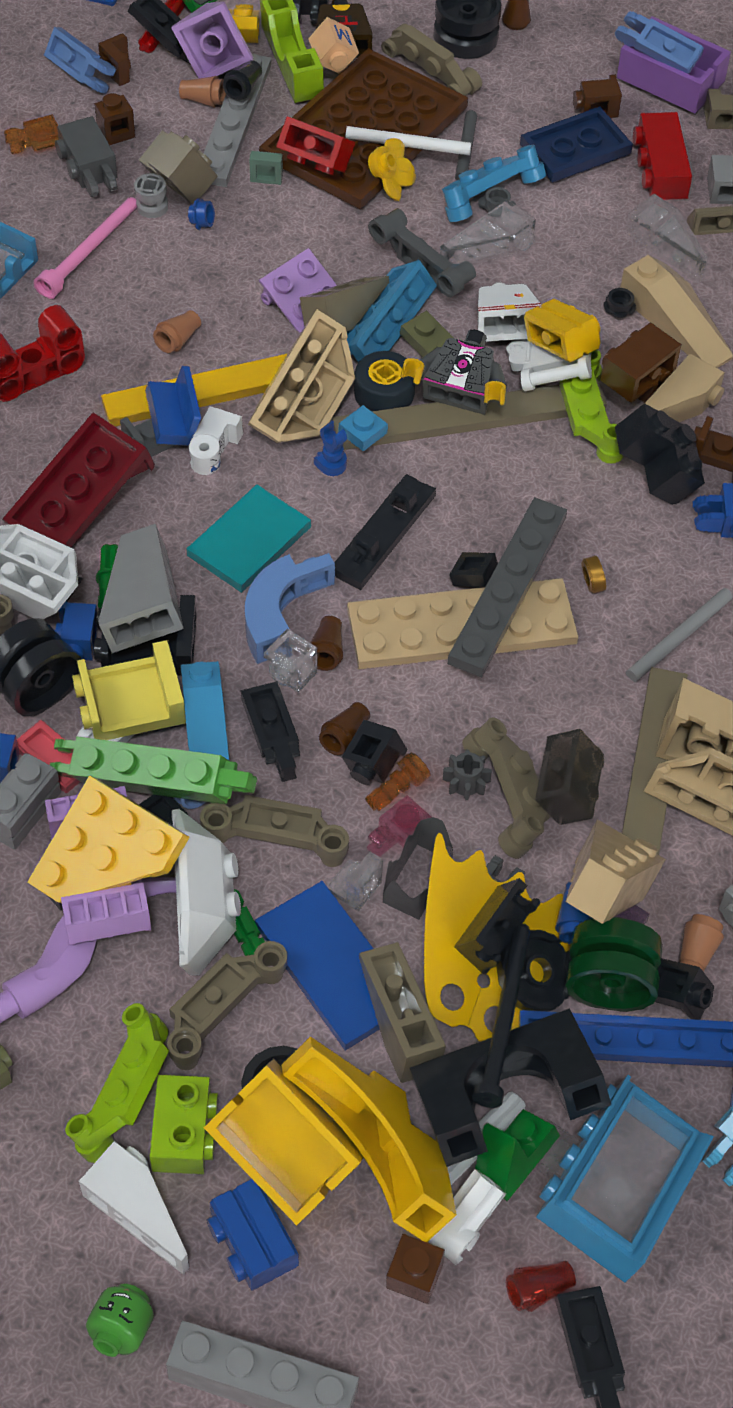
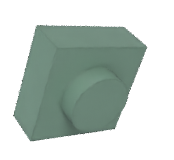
[249,151,283,185]

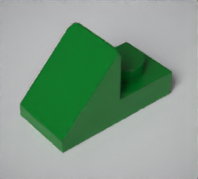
[475,1109,560,1201]

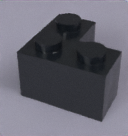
[615,403,705,505]

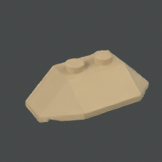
[248,309,355,443]
[644,748,733,836]

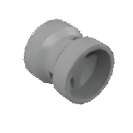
[134,173,168,218]

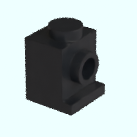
[342,720,408,785]

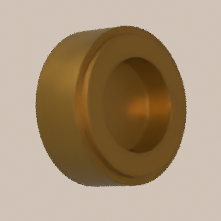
[581,555,606,594]

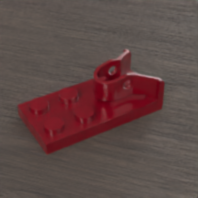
[2,412,155,548]

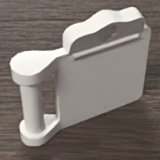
[506,339,592,392]

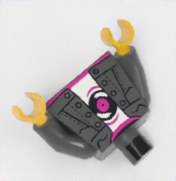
[400,329,507,415]

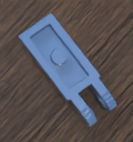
[615,11,704,74]
[44,27,116,94]

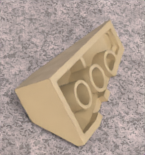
[620,255,733,368]

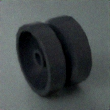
[433,0,502,59]
[0,618,81,716]

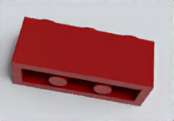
[633,112,692,200]

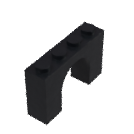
[410,1008,611,1167]

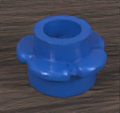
[188,198,215,230]

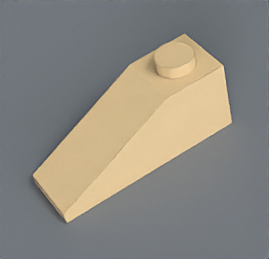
[645,354,725,422]

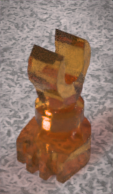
[365,752,431,811]

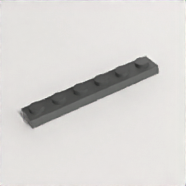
[447,497,567,678]

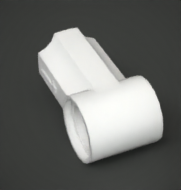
[428,1169,507,1265]

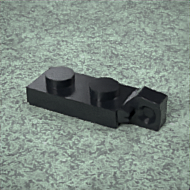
[128,0,191,64]
[240,681,300,782]
[555,1286,625,1408]

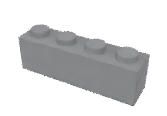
[166,1320,359,1408]

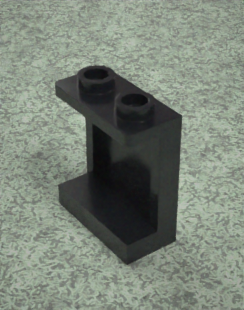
[94,595,197,676]

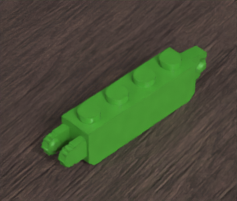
[50,736,257,804]

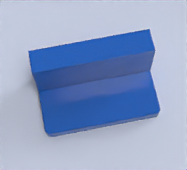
[145,366,201,445]

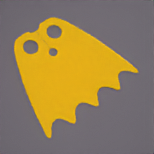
[424,833,570,1041]

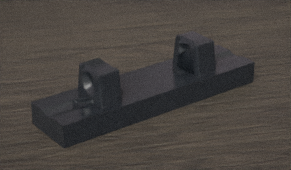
[334,474,436,590]

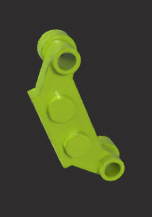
[559,349,623,464]
[65,1003,169,1163]

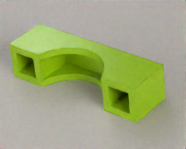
[260,0,324,103]

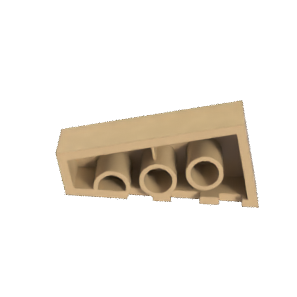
[655,678,733,761]
[566,819,666,924]

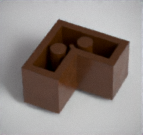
[600,322,682,403]

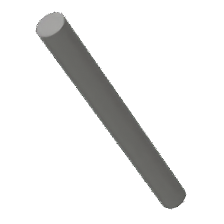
[626,588,733,682]

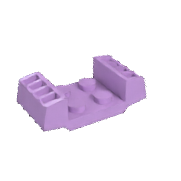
[45,786,151,945]

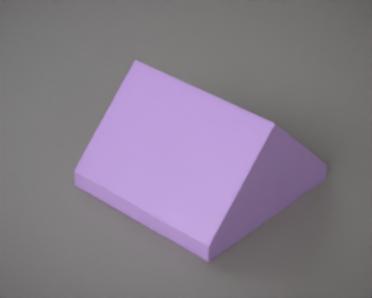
[171,2,254,78]

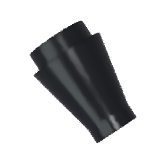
[223,60,262,100]

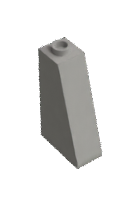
[99,524,184,653]

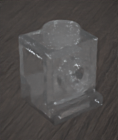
[264,628,317,693]

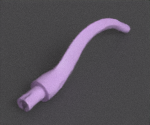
[0,877,176,1023]

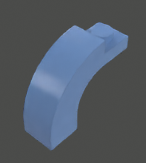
[245,553,335,664]

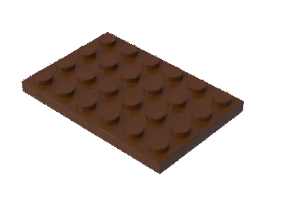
[259,48,468,210]

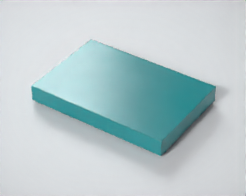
[186,484,311,593]

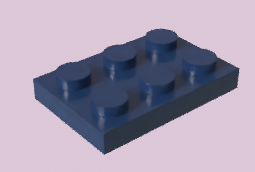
[520,107,633,183]

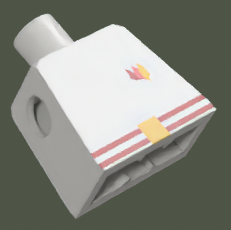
[478,283,541,342]

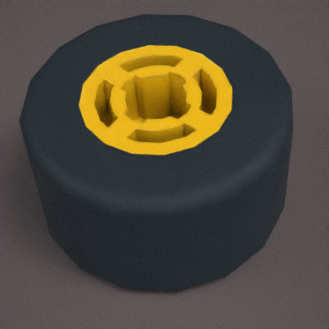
[354,351,415,411]

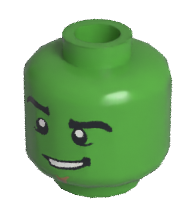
[86,1284,154,1357]

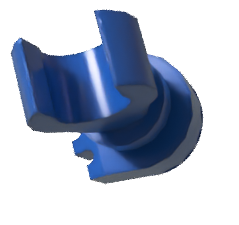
[314,421,347,476]

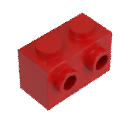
[276,116,356,175]

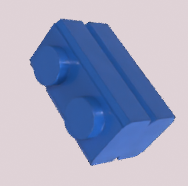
[206,1179,299,1291]

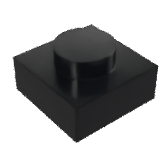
[449,552,498,588]

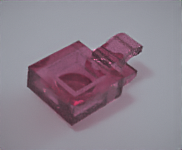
[367,795,432,859]

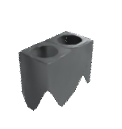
[382,817,453,920]

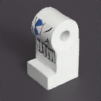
[189,406,243,475]

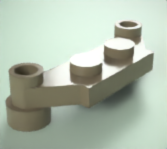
[381,24,482,96]
[462,717,552,859]
[200,795,349,867]
[167,941,287,1070]

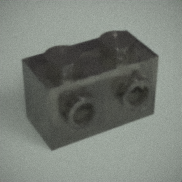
[535,729,604,825]

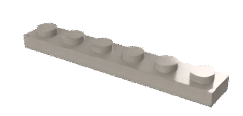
[204,54,271,187]

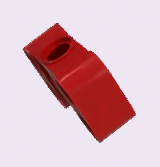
[0,305,85,402]

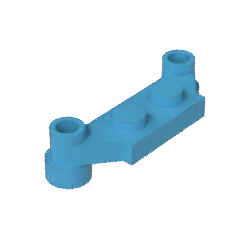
[442,145,546,222]

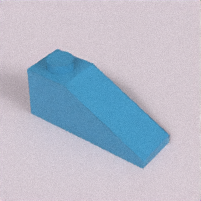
[181,661,229,760]

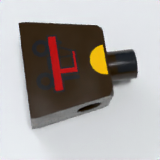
[316,0,373,58]

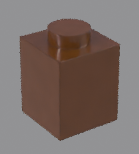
[386,1234,445,1304]

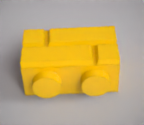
[524,299,601,363]

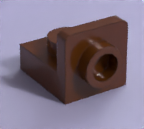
[98,33,131,86]
[694,416,733,472]

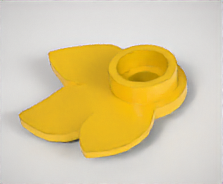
[368,138,416,201]

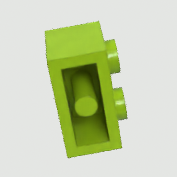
[150,1075,218,1174]

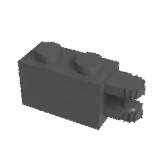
[55,116,118,197]

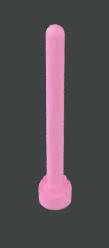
[34,197,137,299]

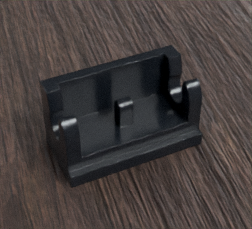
[454,878,540,974]

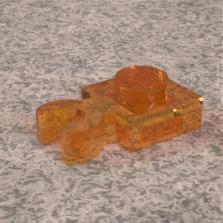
[4,114,59,154]

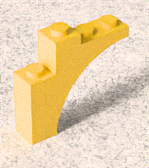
[281,1036,457,1242]

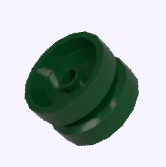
[566,917,663,1012]

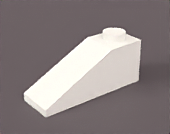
[79,1141,189,1275]

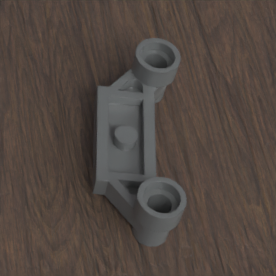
[368,208,476,297]

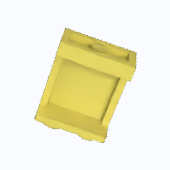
[72,640,186,740]

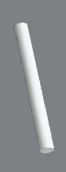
[346,126,471,156]

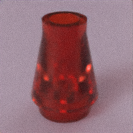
[506,1260,576,1312]

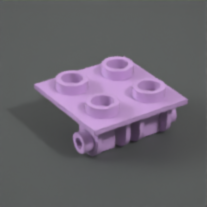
[259,248,337,333]

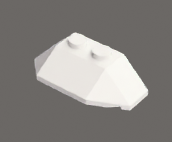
[0,524,78,619]
[172,809,241,976]

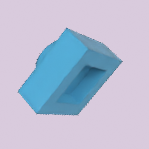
[338,405,388,451]

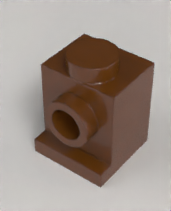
[573,74,622,118]
[94,93,136,145]

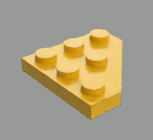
[27,776,190,904]

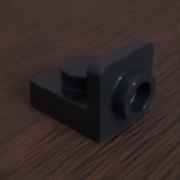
[655,958,714,1020]

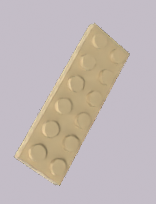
[347,578,578,669]

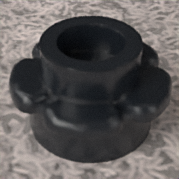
[603,288,636,318]

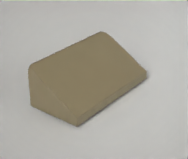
[687,206,733,235]

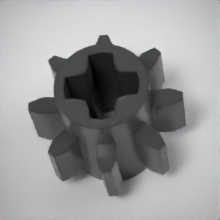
[443,749,492,800]

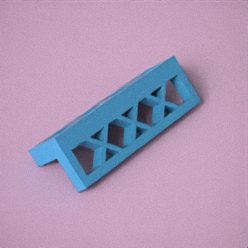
[347,260,437,362]

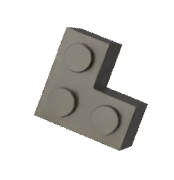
[139,130,218,204]

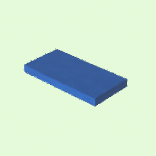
[255,881,380,1051]

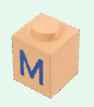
[308,17,359,74]

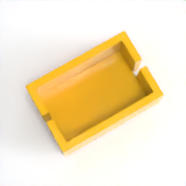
[203,1059,363,1226]

